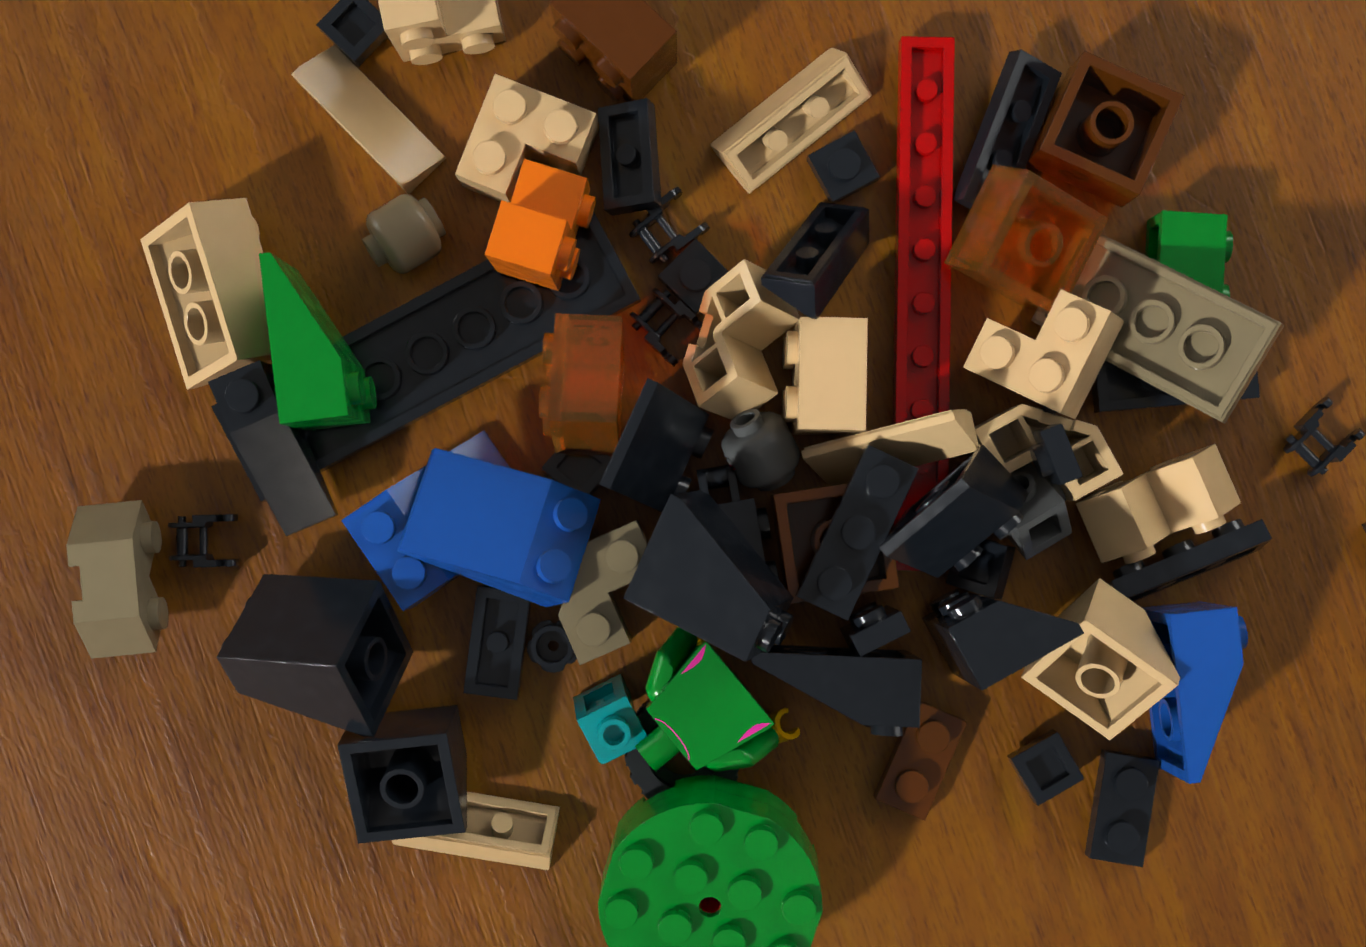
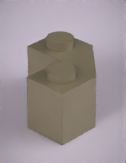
[66,500,169,659]
[558,520,648,665]

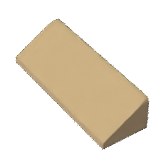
[291,45,446,194]
[711,48,872,194]
[801,409,979,486]
[392,792,560,870]

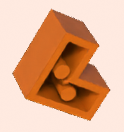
[484,159,596,291]

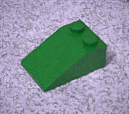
[259,252,377,431]

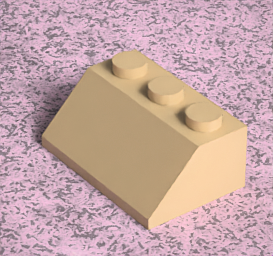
[140,198,272,390]

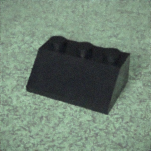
[922,589,1084,690]

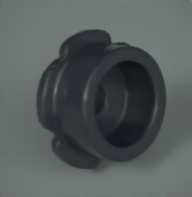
[527,620,577,673]

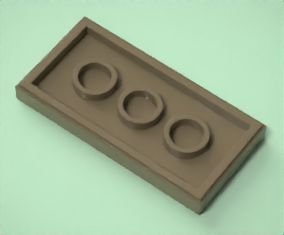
[1031,226,1284,424]

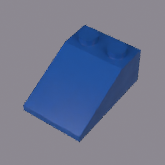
[341,430,510,611]
[397,448,601,607]
[1142,601,1248,784]

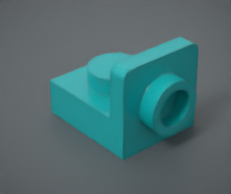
[573,674,647,764]

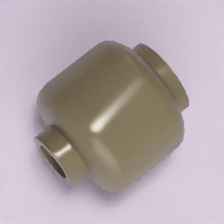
[362,194,446,274]

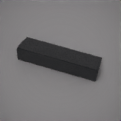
[761,202,869,319]

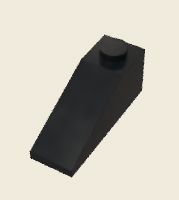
[208,360,338,536]

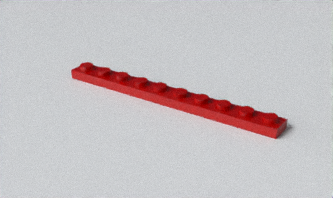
[891,36,955,571]

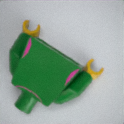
[635,626,800,772]

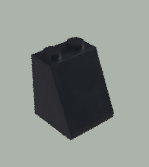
[624,490,794,662]
[216,574,413,737]

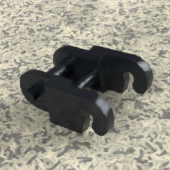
[629,187,710,264]
[629,288,703,367]
[1283,397,1366,477]
[168,514,239,567]

